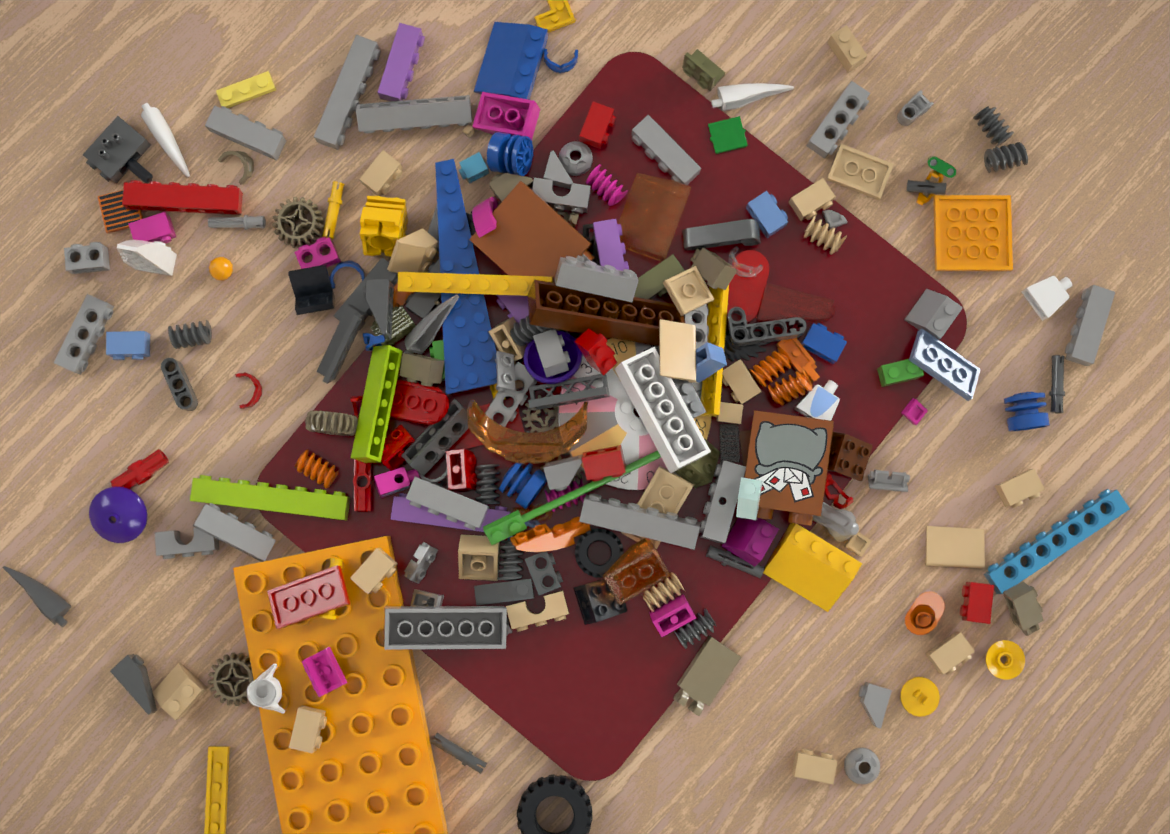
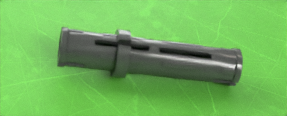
[1049,355,1065,414]
[706,545,765,578]
[431,732,487,774]

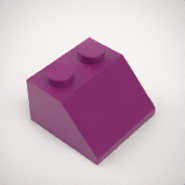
[722,517,779,567]

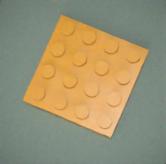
[933,195,1013,271]

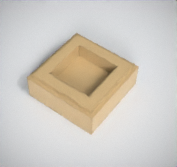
[844,532,872,557]

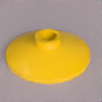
[986,640,1025,680]

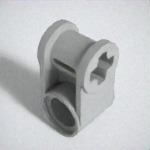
[897,90,934,126]

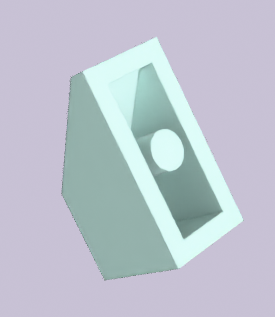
[736,477,763,520]

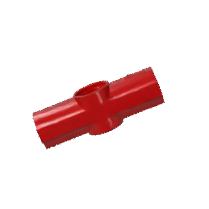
[110,449,169,489]
[353,459,372,512]

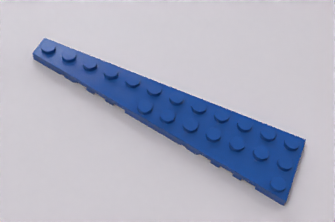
[435,159,497,395]

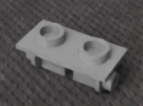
[495,351,516,394]
[868,469,910,492]
[404,542,438,584]

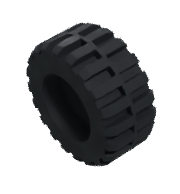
[517,774,592,834]

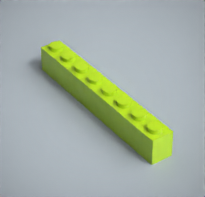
[190,475,350,520]

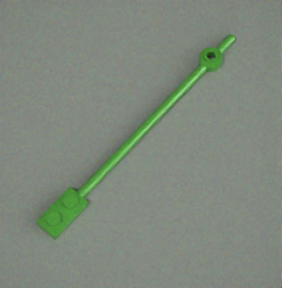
[483,450,661,545]

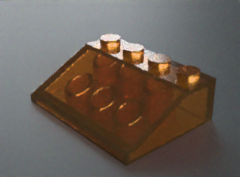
[618,173,691,261]

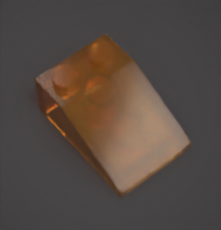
[603,538,671,605]

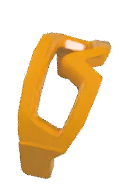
[916,170,944,205]

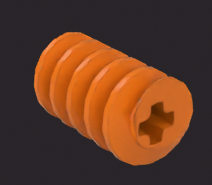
[749,347,791,387]
[768,370,812,406]
[295,449,339,489]

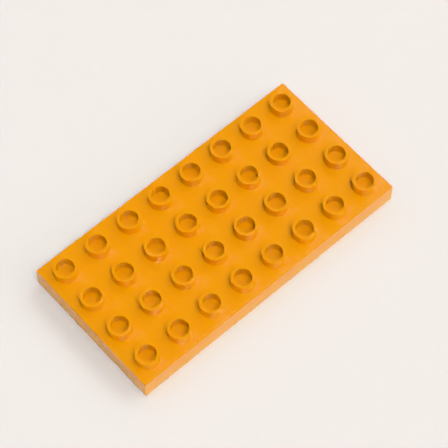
[233,536,448,834]

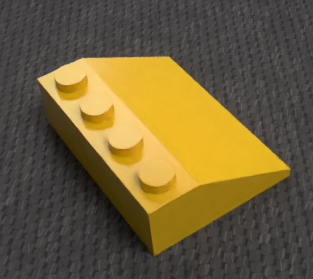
[763,523,862,612]

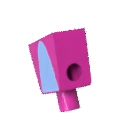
[374,467,420,498]

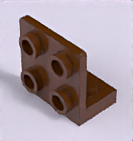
[828,432,872,481]

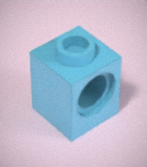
[459,152,489,184]

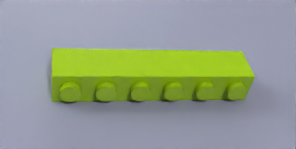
[351,345,403,463]

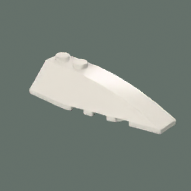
[117,240,177,276]

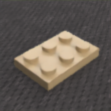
[827,144,894,200]

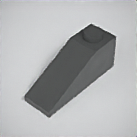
[363,279,394,341]
[474,578,534,605]
[110,654,157,715]

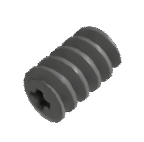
[973,106,1014,147]
[984,142,1028,173]
[510,315,553,346]
[168,320,212,349]
[475,464,500,504]
[497,540,524,581]
[674,609,717,649]

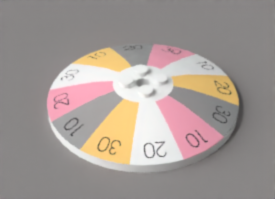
[558,338,711,490]

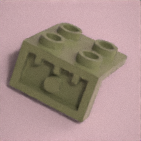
[682,49,725,91]
[675,439,720,488]

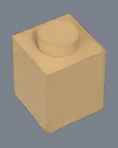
[714,402,743,424]

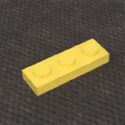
[216,71,276,108]

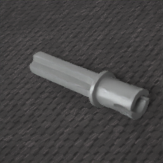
[208,215,266,230]

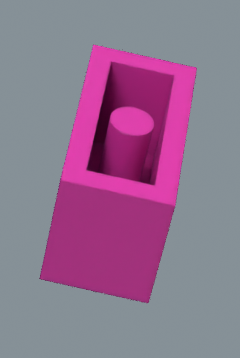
[128,212,176,243]
[649,594,696,637]

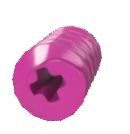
[586,164,628,206]
[544,479,586,512]

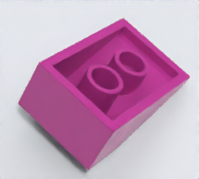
[472,92,541,141]

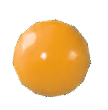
[209,257,233,281]

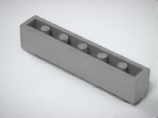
[314,35,381,150]
[356,95,472,133]
[579,494,700,550]

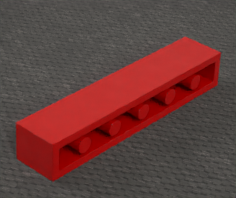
[122,180,243,215]

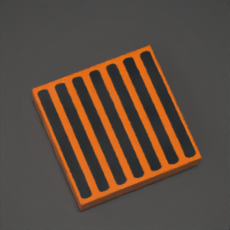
[98,190,143,233]

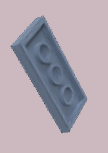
[909,329,980,401]

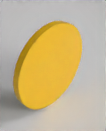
[900,677,940,717]

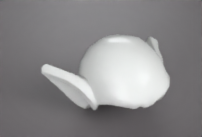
[247,664,285,714]

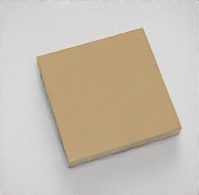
[663,266,714,316]

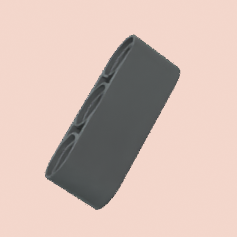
[161,358,198,411]

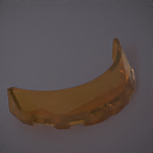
[467,400,588,464]

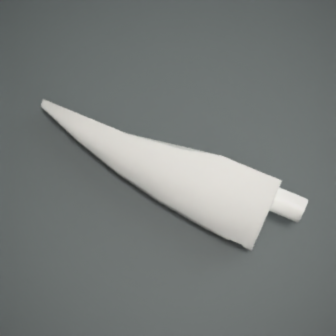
[711,83,794,111]
[141,103,190,178]

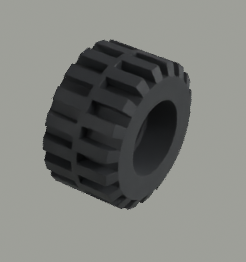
[575,528,624,578]

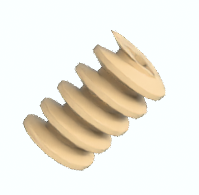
[804,216,847,255]
[642,572,685,612]

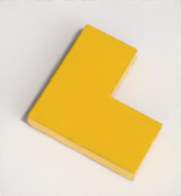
[534,0,576,33]

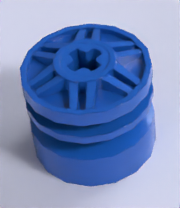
[487,132,533,176]
[1004,392,1050,432]
[499,457,547,509]

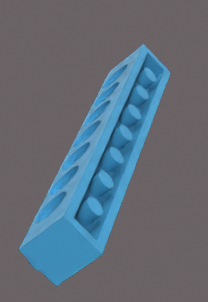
[984,489,1130,594]

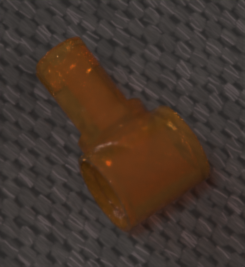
[513,503,553,521]

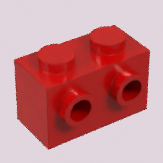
[579,101,616,149]
[575,328,618,376]
[381,424,415,471]
[582,445,626,481]
[446,449,477,492]
[960,582,994,624]

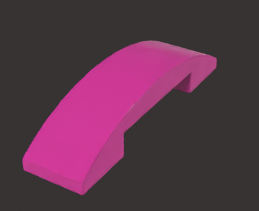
[472,197,498,238]

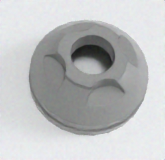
[558,141,593,176]
[844,748,880,784]

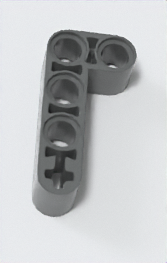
[682,219,761,250]
[727,307,806,346]

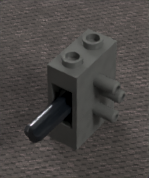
[83,116,153,184]

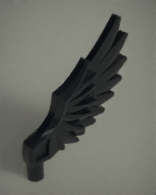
[724,328,775,361]

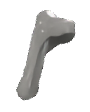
[812,502,859,542]

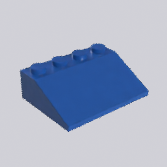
[474,22,548,100]

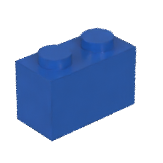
[801,323,847,364]

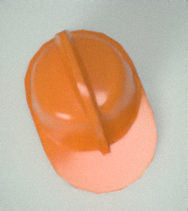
[905,591,945,635]

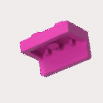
[302,647,347,697]

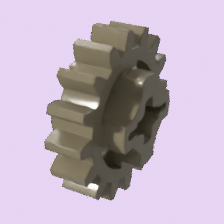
[522,395,560,437]

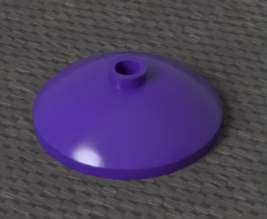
[524,330,582,384]
[89,486,148,543]

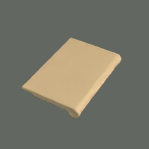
[659,319,696,383]
[925,526,985,569]

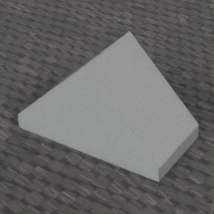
[544,150,573,189]
[411,589,444,606]

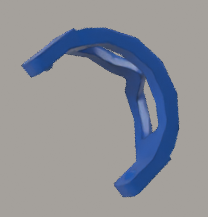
[544,49,578,73]
[330,260,365,289]
[363,333,385,351]

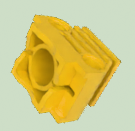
[360,196,408,257]

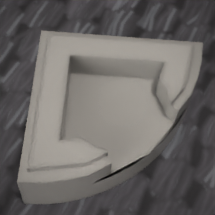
[822,210,847,230]

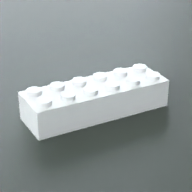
[614,347,711,474]

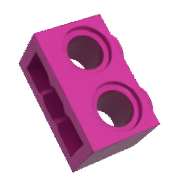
[294,237,341,269]

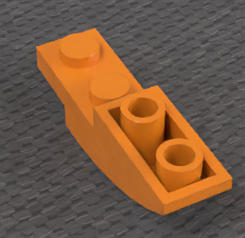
[510,517,591,552]

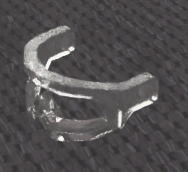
[728,246,763,277]

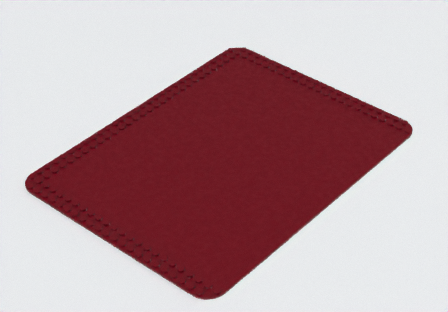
[256,52,967,781]

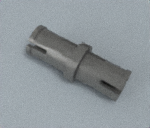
[907,180,947,195]

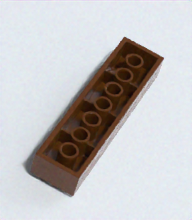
[528,279,685,346]

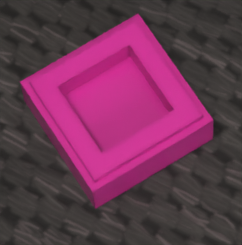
[901,398,928,425]

